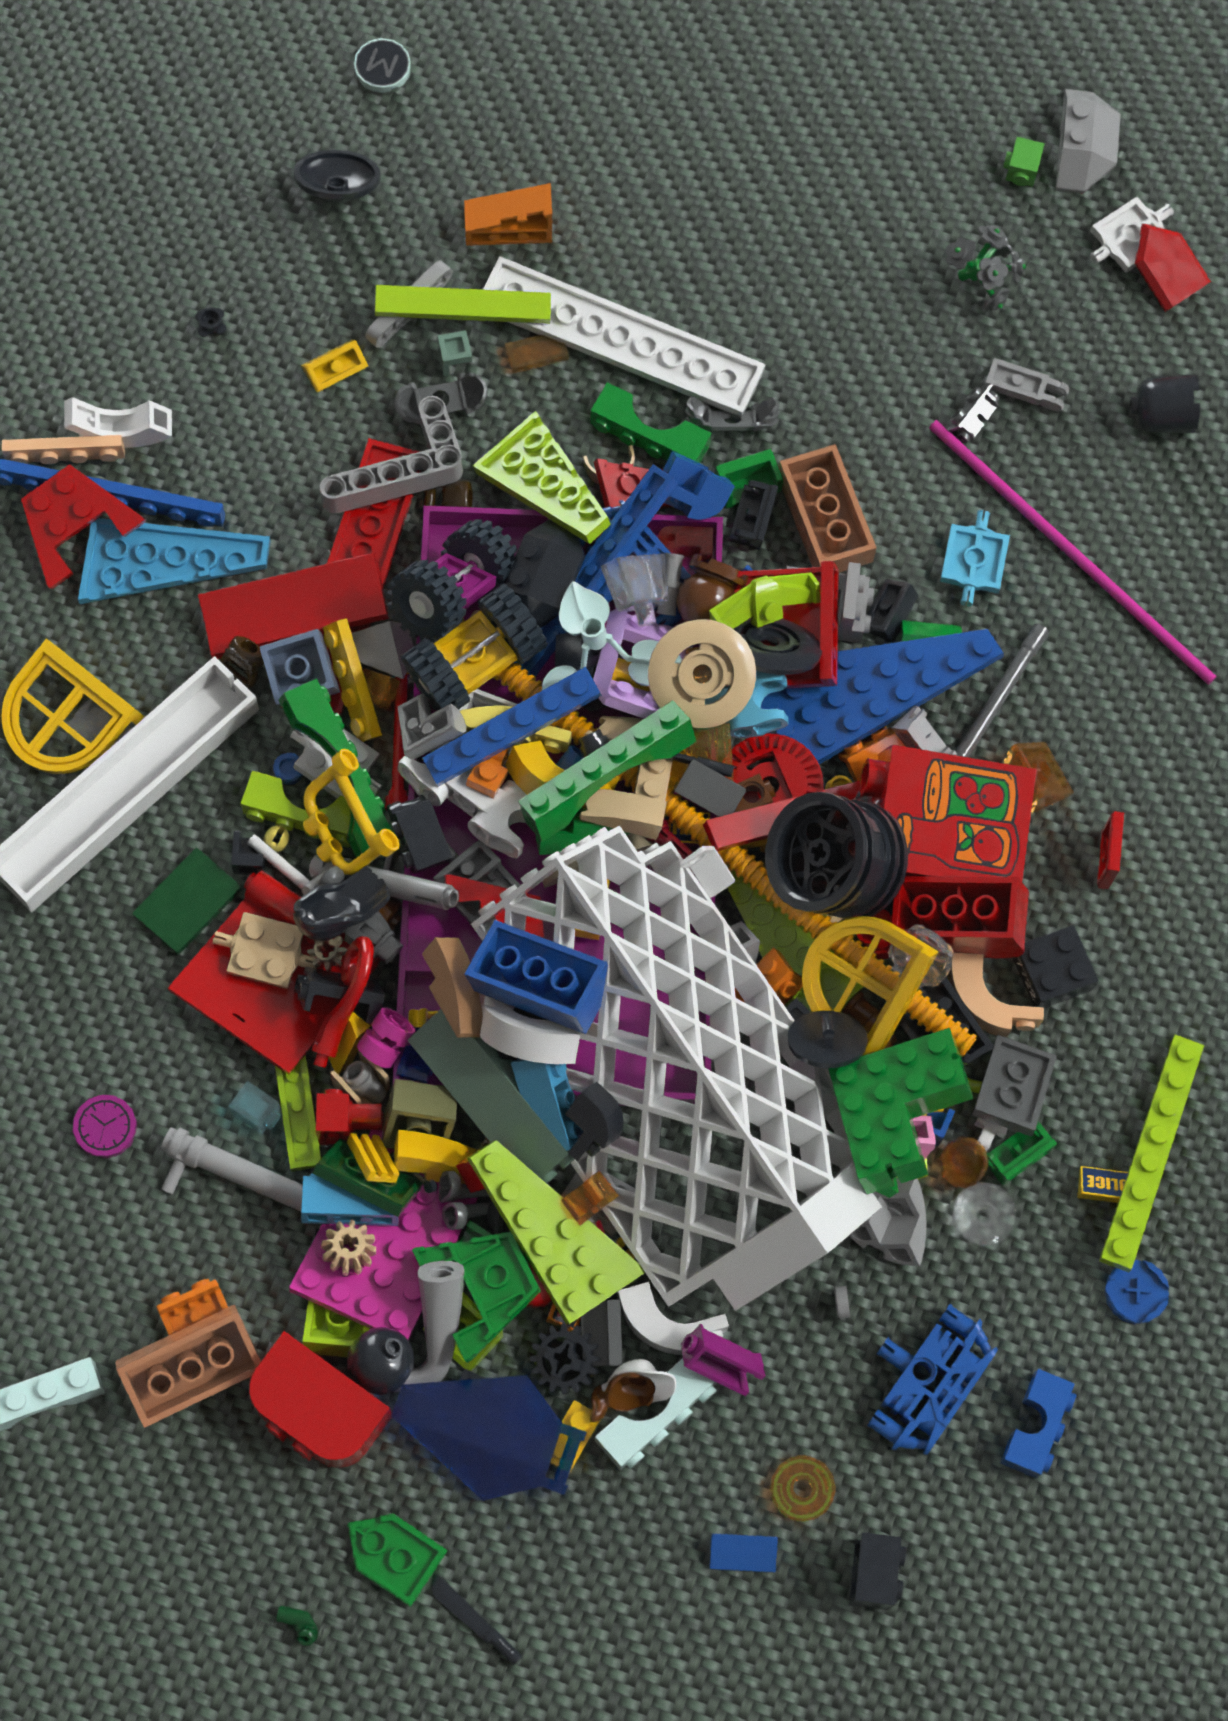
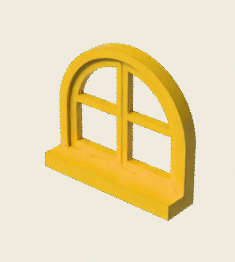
[2,638,144,774]
[802,916,939,1056]

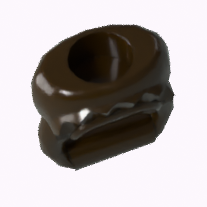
[423,480,473,512]
[220,636,264,690]

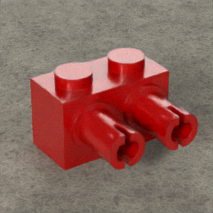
[315,1089,383,1145]

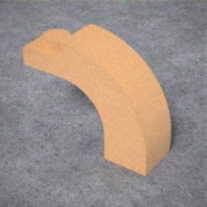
[948,952,1044,1037]

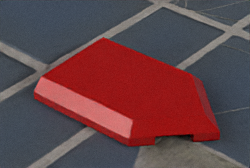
[1134,223,1211,312]

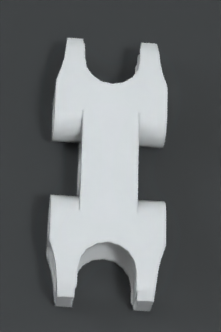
[398,738,527,858]

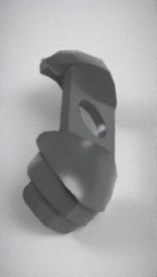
[394,373,487,424]
[685,397,780,432]

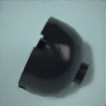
[347,1327,414,1395]

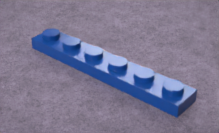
[422,666,602,787]

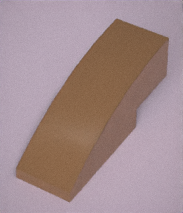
[422,937,483,1038]

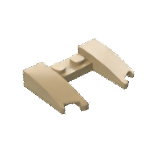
[580,716,673,840]

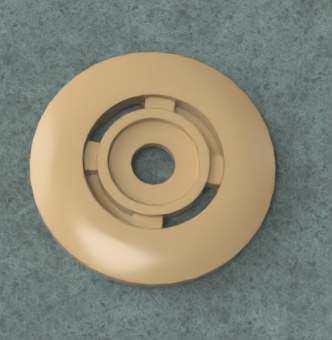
[648,619,756,728]

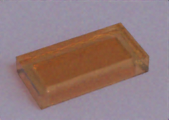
[505,335,569,373]

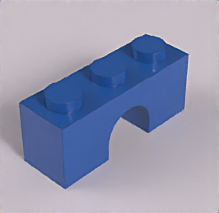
[1000,1369,1076,1478]

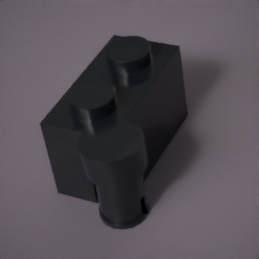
[387,795,452,874]

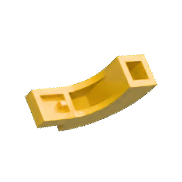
[505,740,620,808]

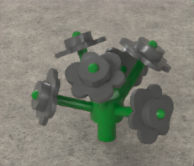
[945,225,1026,311]

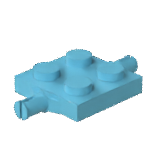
[940,510,1010,606]

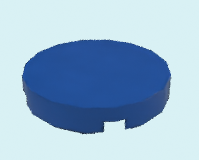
[1104,1260,1169,1324]

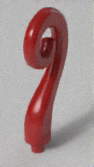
[311,936,374,1068]

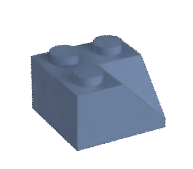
[260,629,340,706]

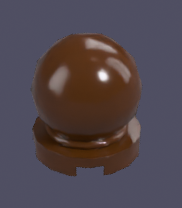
[676,554,749,622]

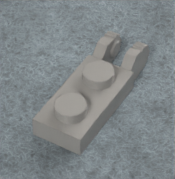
[985,358,1070,412]

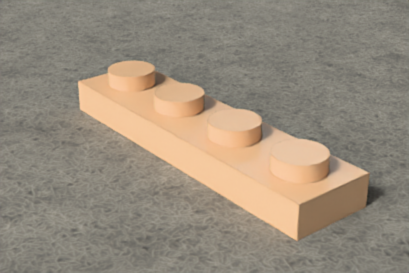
[2,435,125,465]

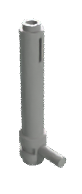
[301,855,459,910]
[161,1127,303,1211]

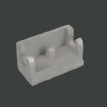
[892,706,958,755]

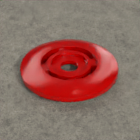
[722,733,824,803]

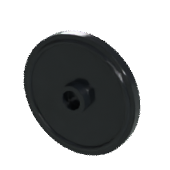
[788,1011,867,1068]

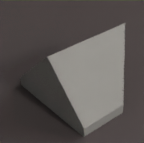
[352,621,414,679]

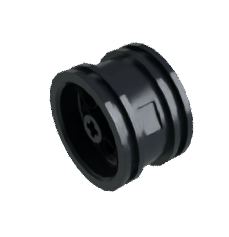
[765,792,908,919]

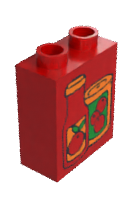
[860,744,1037,881]

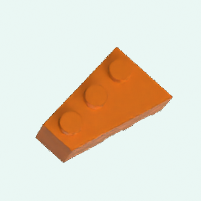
[464,183,552,246]

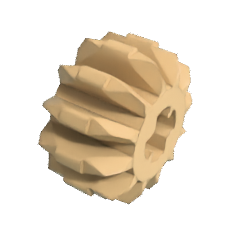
[321,1219,377,1277]

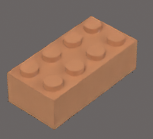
[779,444,877,572]
[115,1304,261,1428]

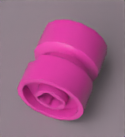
[357,1008,415,1068]

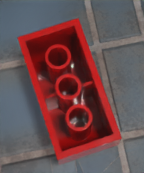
[892,876,1029,958]
[249,1331,393,1468]

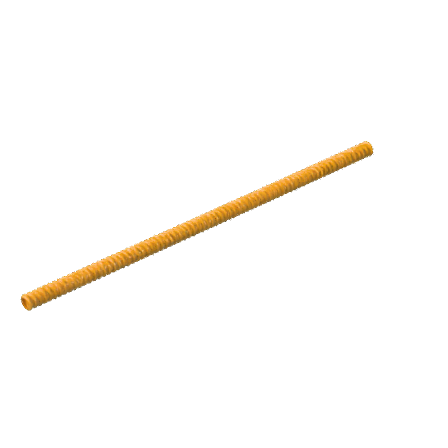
[454,617,977,1057]

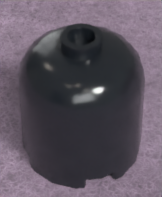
[1130,374,1200,433]

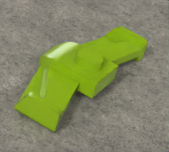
[709,572,821,629]

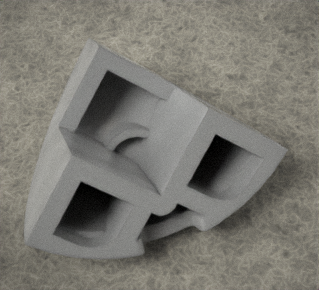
[849,1178,926,1266]

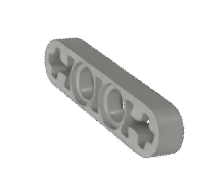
[365,260,453,348]

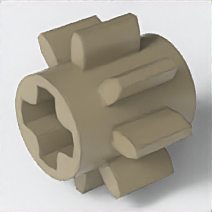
[307,936,347,973]

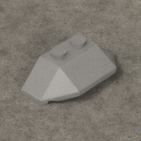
[1056,89,1121,194]

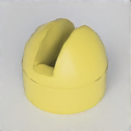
[263,825,289,852]

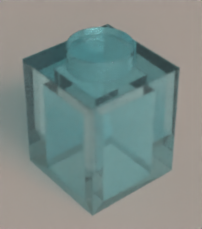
[229,1081,281,1134]

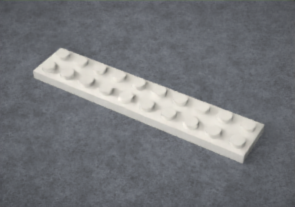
[483,257,765,416]

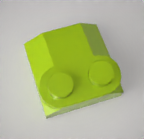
[302,1300,370,1357]

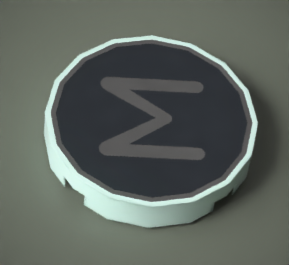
[354,38,411,93]

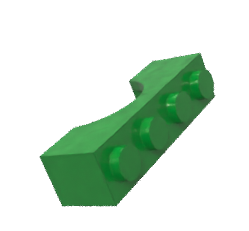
[590,382,712,463]

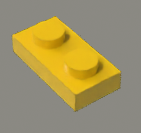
[541,1400,601,1474]

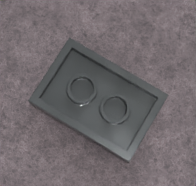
[972,1035,1057,1137]

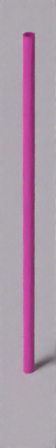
[929,420,1217,685]

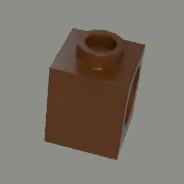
[734,773,776,813]

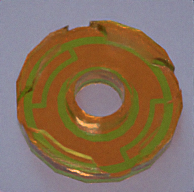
[770,1455,836,1522]

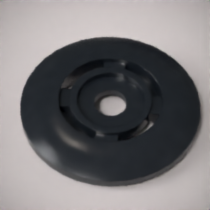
[734,618,822,675]

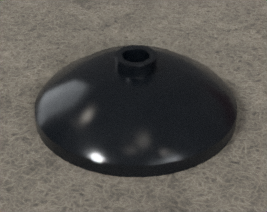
[294,150,381,202]

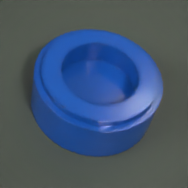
[273,753,303,785]

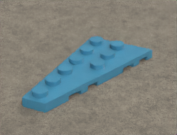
[78,518,271,604]

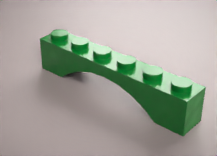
[278,679,399,858]
[518,701,696,842]

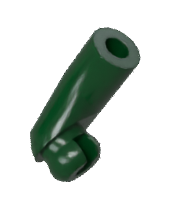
[276,1605,318,1646]

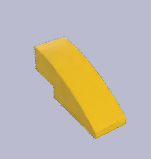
[394,1130,476,1184]

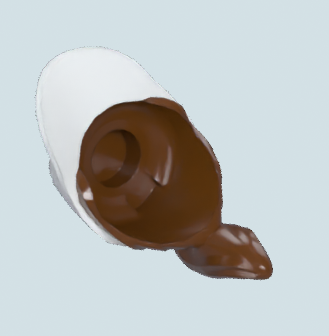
[590,1359,676,1423]

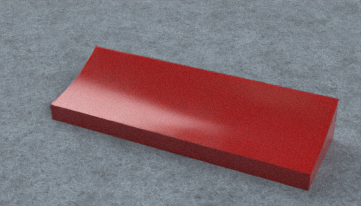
[198,553,389,659]

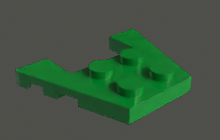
[412,1232,541,1363]

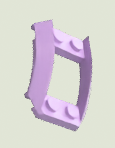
[593,603,693,719]

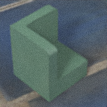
[437,330,472,376]

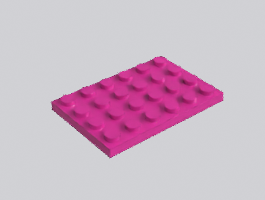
[289,1130,479,1340]

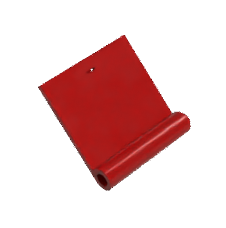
[168,871,381,1075]

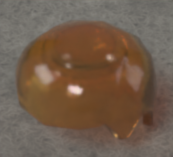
[940,1136,989,1189]

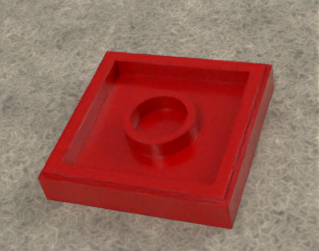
[1097,811,1124,889]

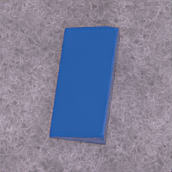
[710,1534,778,1573]

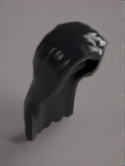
[293,866,390,941]

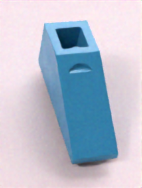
[511,1058,584,1150]

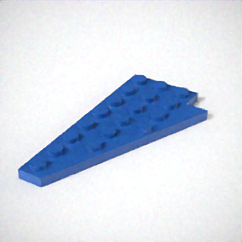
[761,629,1004,764]

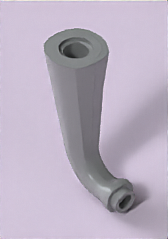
[394,1261,464,1392]

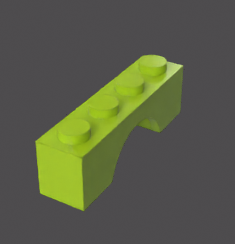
[241,770,350,847]

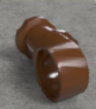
[842,991,897,1049]

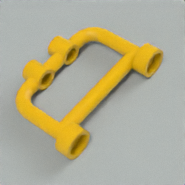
[303,749,400,875]

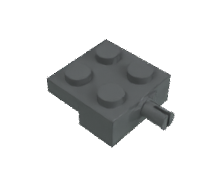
[433,840,521,927]

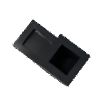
[565,1082,624,1162]

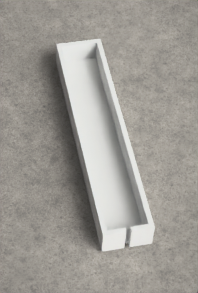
[0,656,259,913]

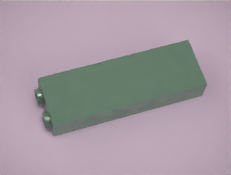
[407,1009,575,1183]

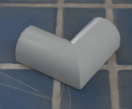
[398,693,466,759]

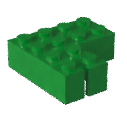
[828,1028,974,1194]

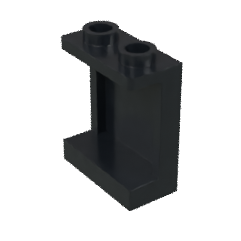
[295,966,385,1024]

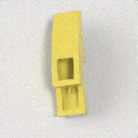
[456,706,572,754]

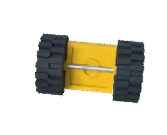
[400,583,548,711]

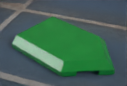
[348,1514,448,1607]

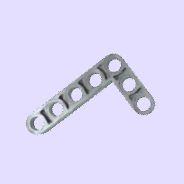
[320,396,463,514]

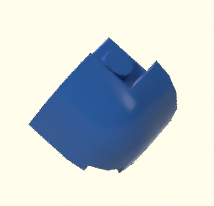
[663,451,735,520]

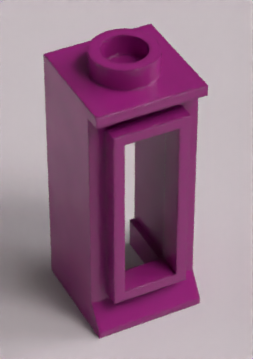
[681,1323,765,1396]

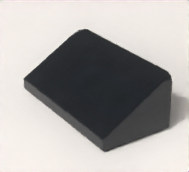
[867,579,918,643]

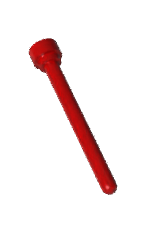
[385,672,408,811]

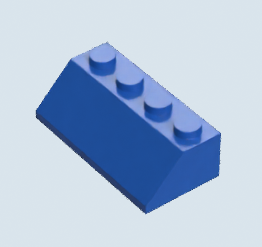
[464,920,608,1034]

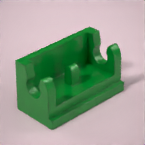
[982,1122,1057,1186]

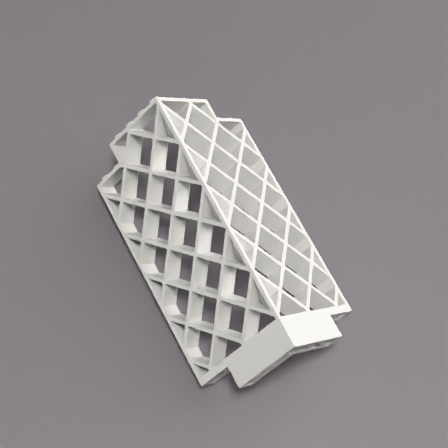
[471,826,882,1311]

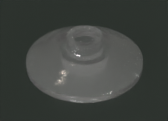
[953,1182,1016,1246]

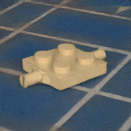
[213,912,316,989]

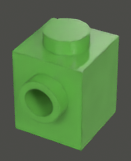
[1003,137,1045,187]

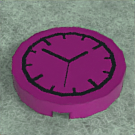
[73,1095,137,1158]

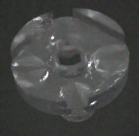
[889,924,953,989]

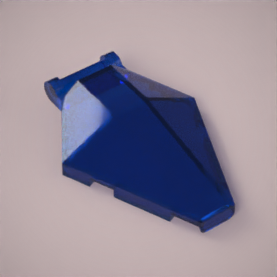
[391,1375,587,1501]

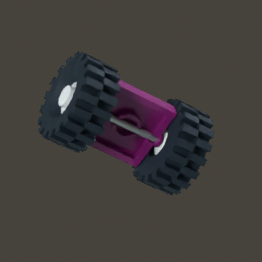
[386,519,518,643]

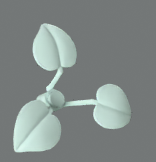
[542,581,682,707]

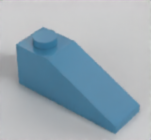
[301,1173,399,1226]

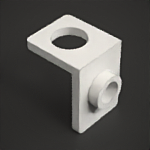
[678,846,735,897]

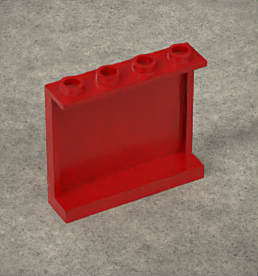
[725,561,839,688]

